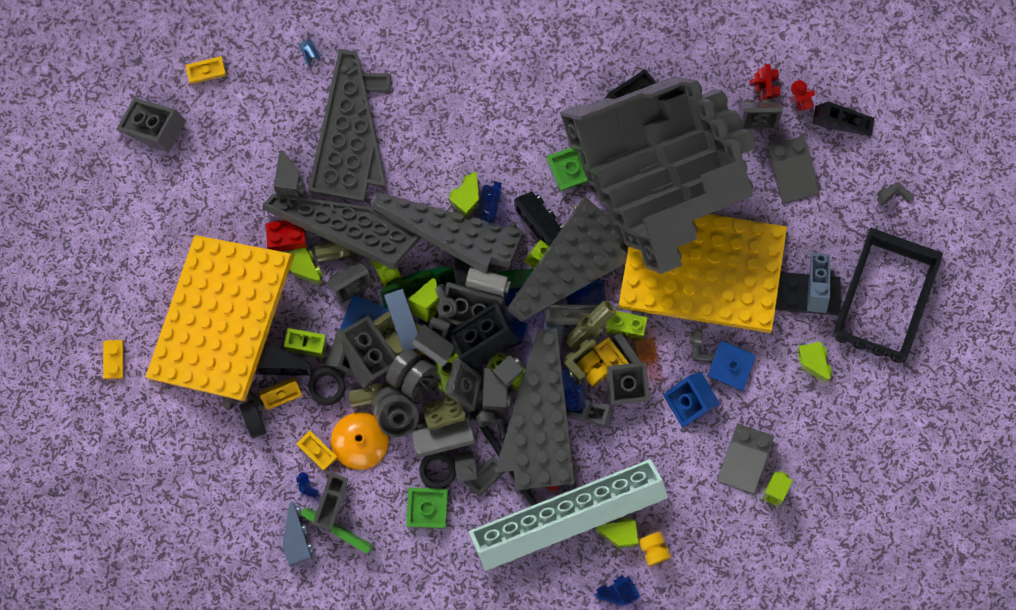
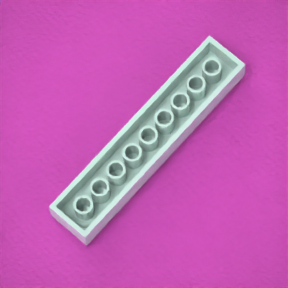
[469,459,668,571]

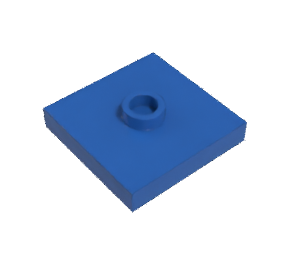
[339,295,389,330]
[707,340,756,391]

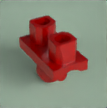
[749,64,780,102]
[789,80,815,111]

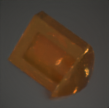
[634,337,658,366]

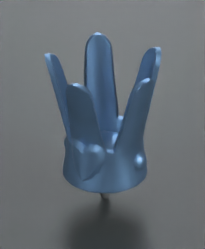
[298,39,323,67]

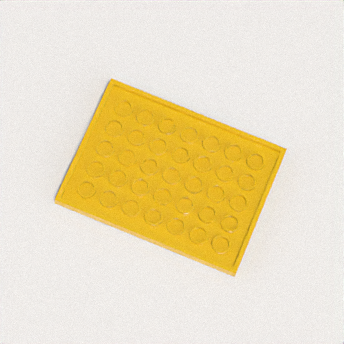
[618,214,787,333]
[145,235,294,402]

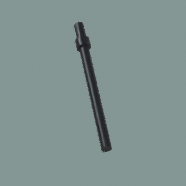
[470,407,538,506]

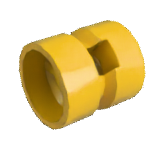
[576,351,607,387]
[638,531,672,567]

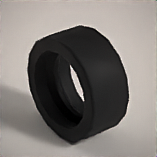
[308,367,346,406]
[239,400,266,439]
[419,452,456,489]

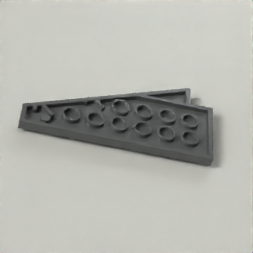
[308,49,386,202]
[372,192,523,274]
[263,194,422,270]
[507,197,627,322]
[495,328,574,490]

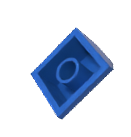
[663,372,721,428]

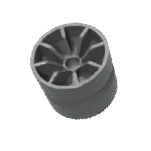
[386,349,438,401]
[372,387,419,437]

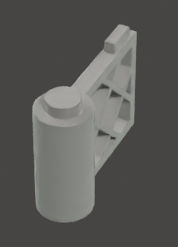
[465,268,511,313]

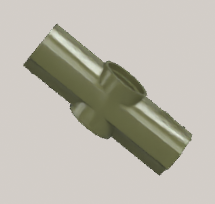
[315,242,359,263]
[564,300,616,350]
[349,383,393,409]

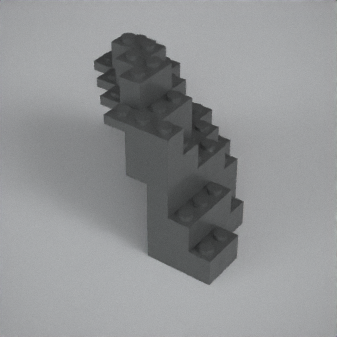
[560,76,755,274]

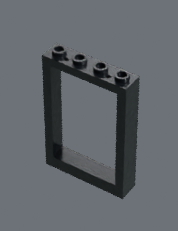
[832,227,943,363]

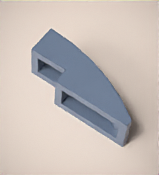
[384,289,418,351]

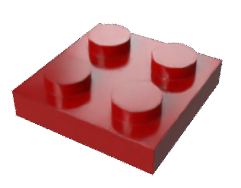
[266,220,306,251]

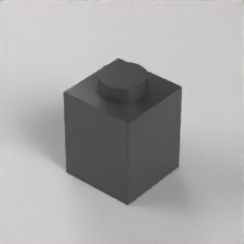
[493,356,523,387]
[454,451,477,482]

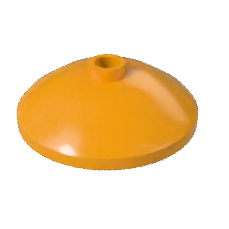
[331,412,389,470]

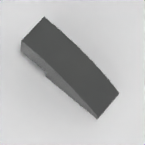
[564,395,614,429]
[312,472,349,532]

